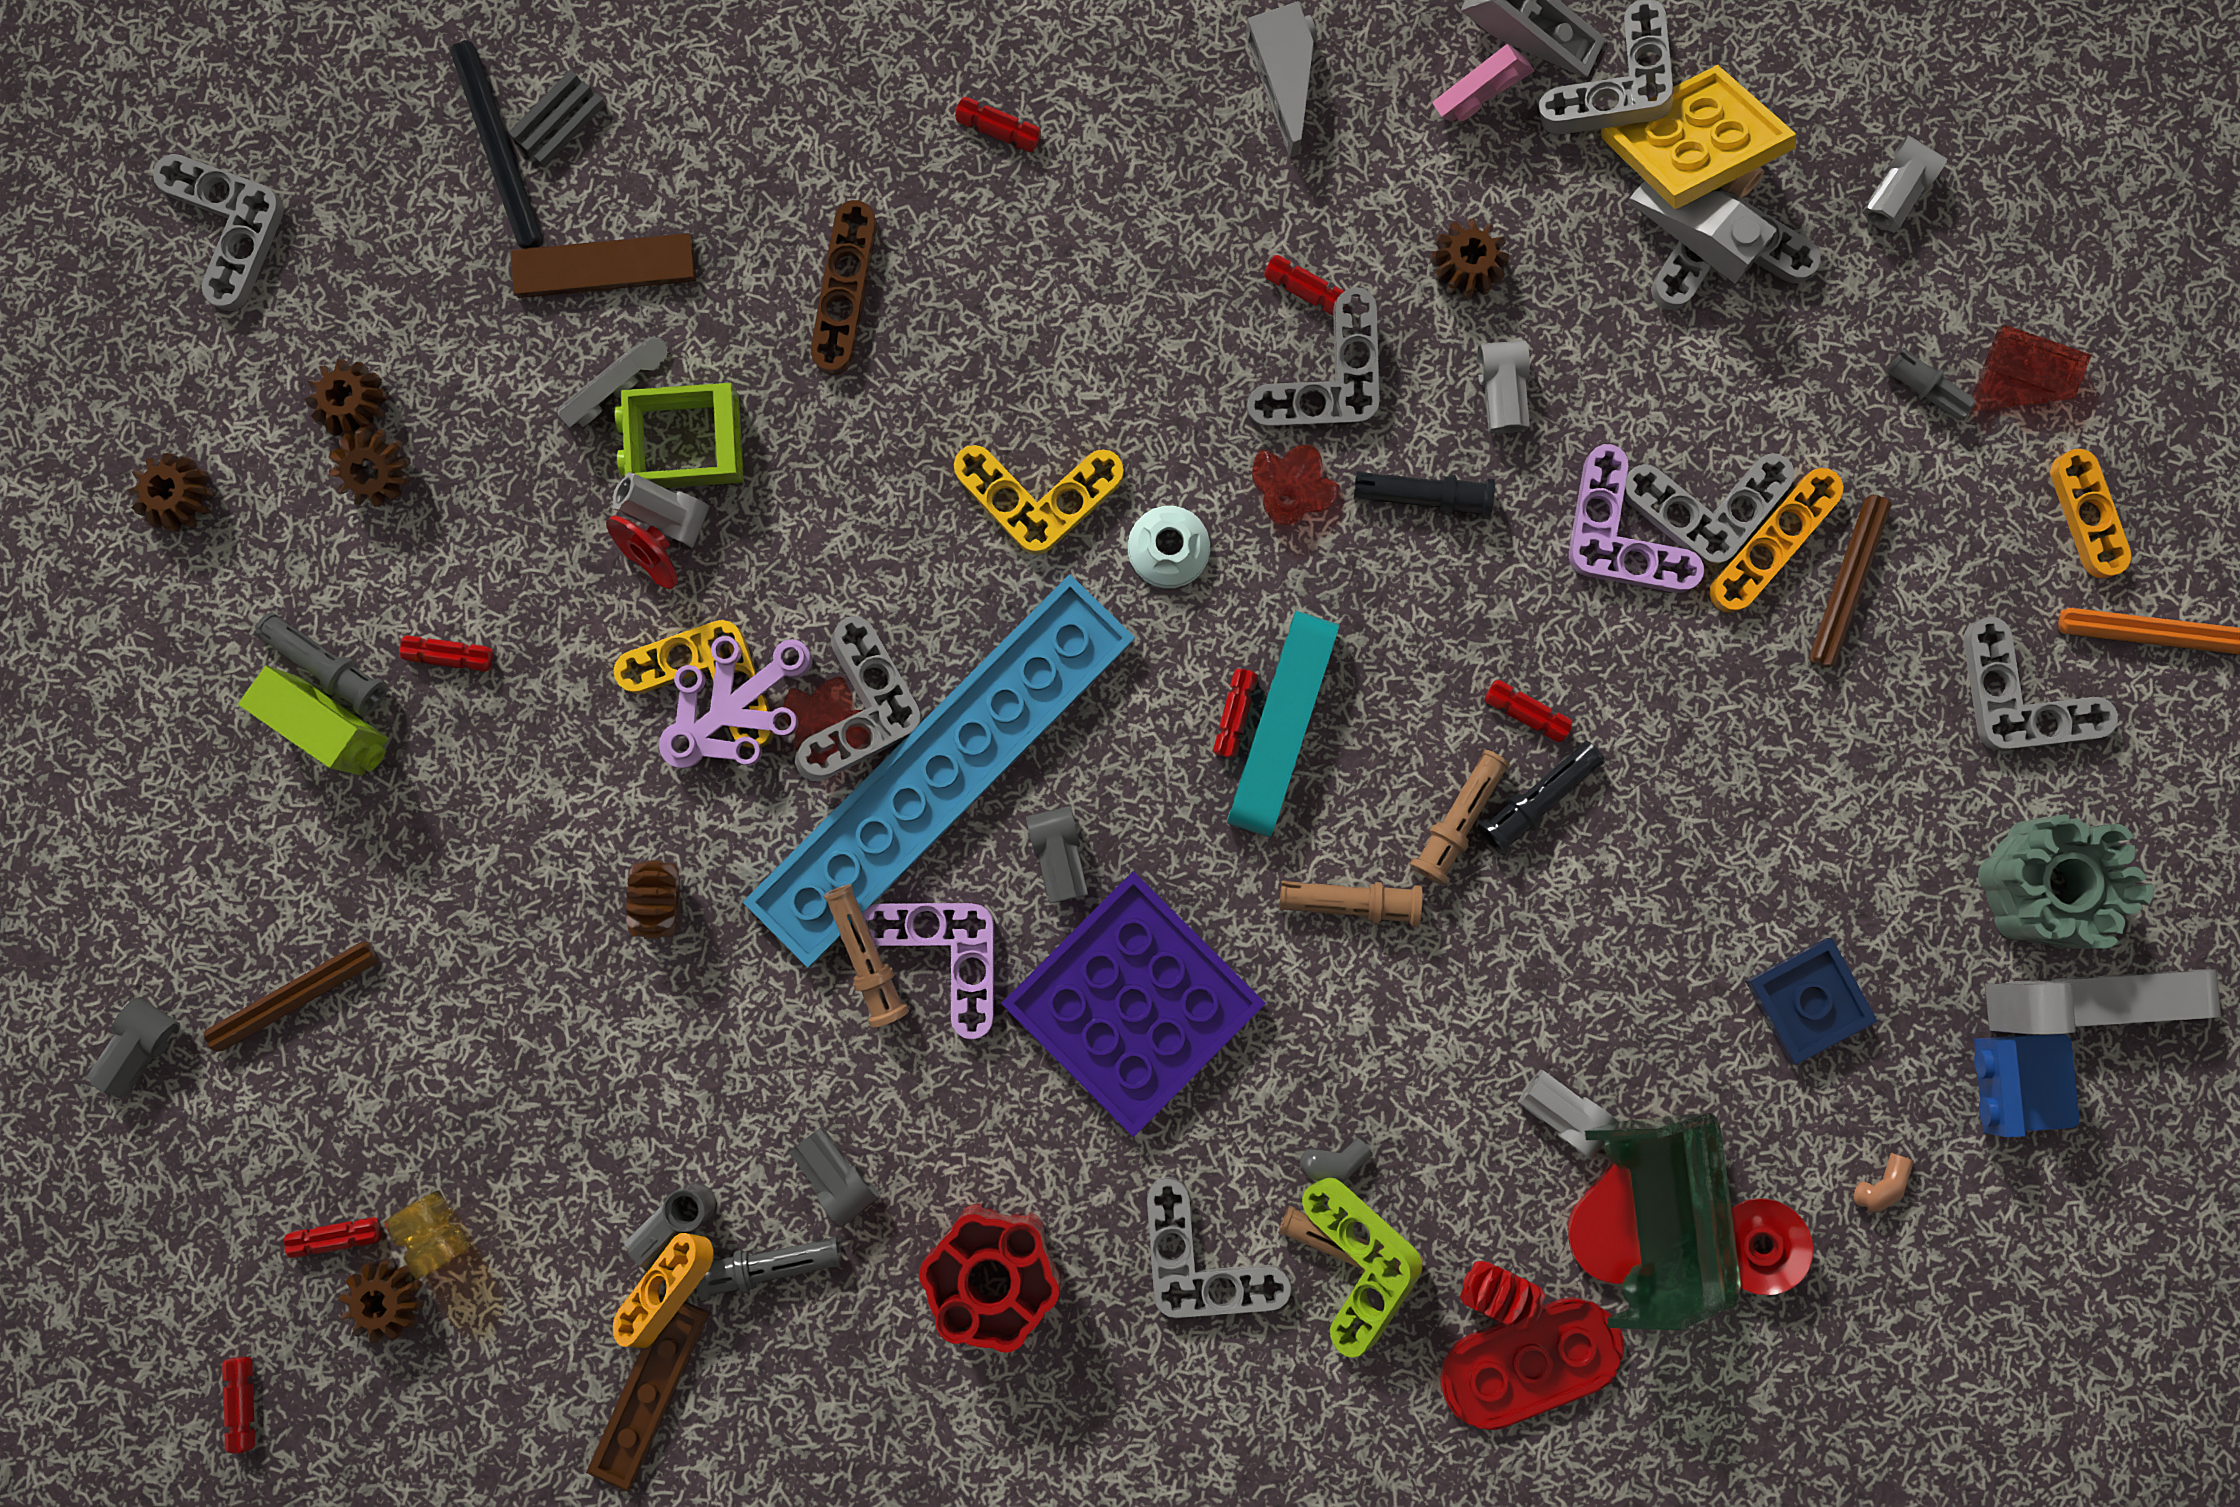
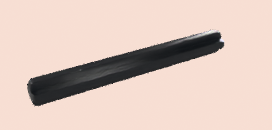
[450,40,543,249]

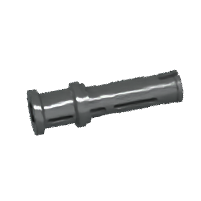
[254,612,388,717]
[696,1236,842,1302]

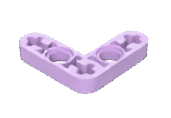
[1569,444,1704,593]
[862,903,994,1039]

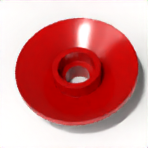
[606,515,678,589]
[1714,1198,1813,1295]

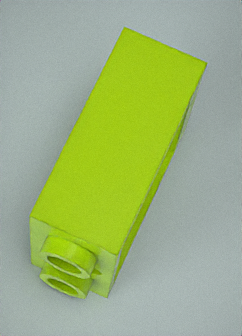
[615,383,744,488]
[237,665,389,776]

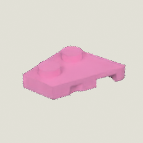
[1432,44,1535,122]

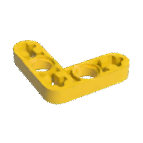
[954,445,1124,555]
[613,620,774,749]

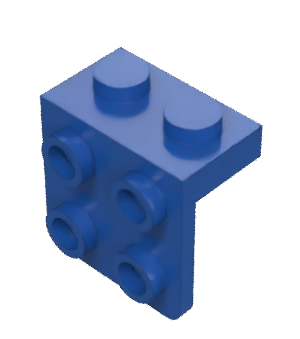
[1974,1034,2080,1137]

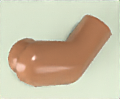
[1853,1153,1914,1213]

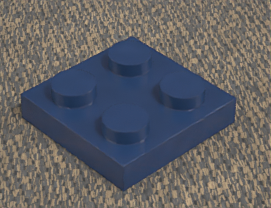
[1745,938,1878,1065]

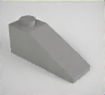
[1460,0,1606,78]
[1245,1,1317,158]
[1628,180,1777,284]

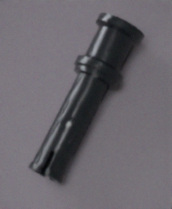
[1353,470,1495,520]
[1478,740,1605,856]

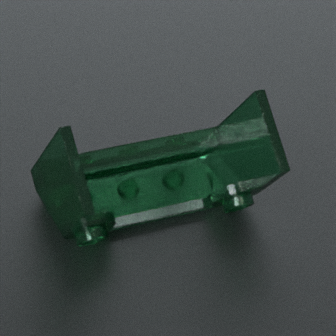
[1585,1113,1740,1331]

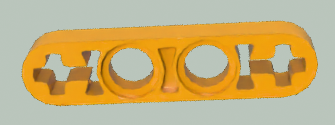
[1709,468,1844,613]

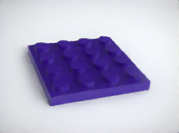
[1001,871,1266,1137]

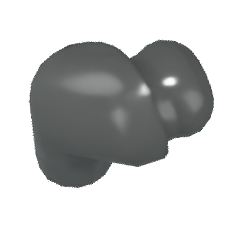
[1300,1138,1373,1183]

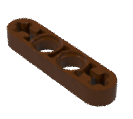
[811,200,877,375]

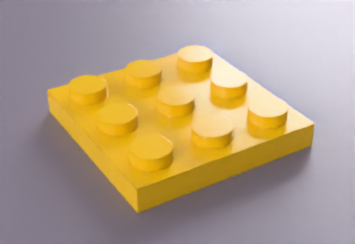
[1601,65,1796,210]

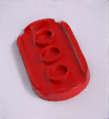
[1567,1117,1725,1284]
[1440,1297,1624,1430]

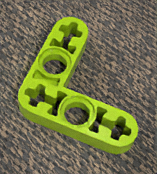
[1302,1178,1422,1358]

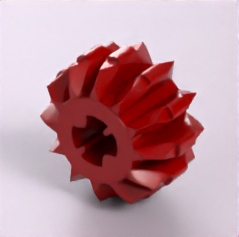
[1460,1261,1546,1332]

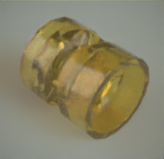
[383,1190,472,1281]

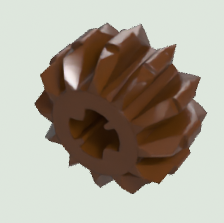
[1430,218,1510,299]
[304,359,389,438]
[328,427,411,507]
[127,453,215,532]
[626,860,681,939]
[338,1259,425,1343]

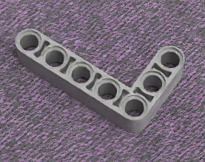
[1984,969,2222,1034]

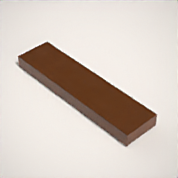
[510,233,696,298]
[586,1299,711,1492]

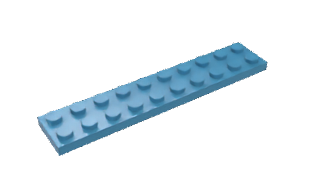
[743,574,1135,968]

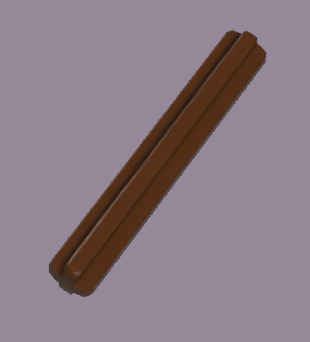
[1809,494,1892,668]
[204,942,378,1052]

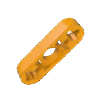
[2050,449,2131,579]
[613,1233,713,1349]

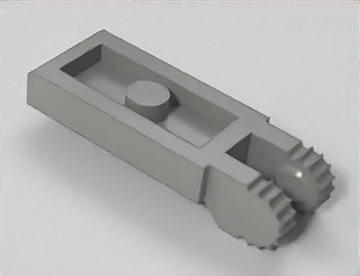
[558,335,669,428]

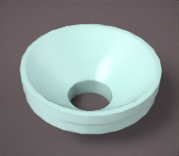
[1128,506,1210,588]

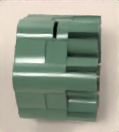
[1978,814,2154,949]

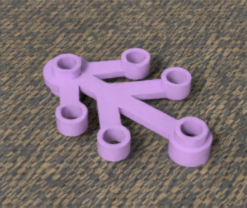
[659,636,812,768]

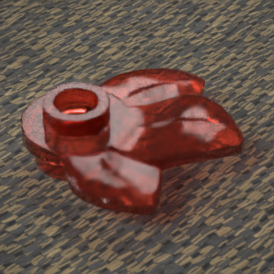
[1252,444,1340,525]
[783,676,869,765]

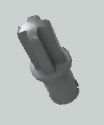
[1885,348,1976,420]

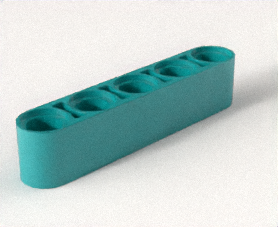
[1226,610,1339,838]

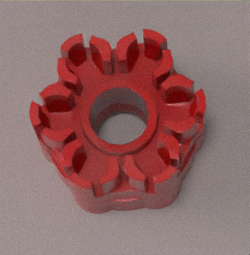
[919,1203,1062,1353]

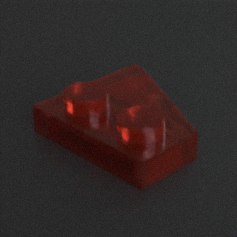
[1971,325,2092,412]

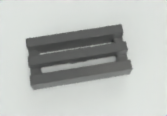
[508,69,606,167]

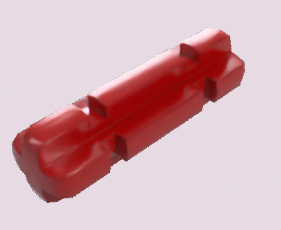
[955,97,1041,152]
[1264,255,1346,316]
[399,635,493,672]
[1213,668,1258,759]
[1484,680,1573,742]
[284,1217,381,1259]
[222,1356,255,1454]

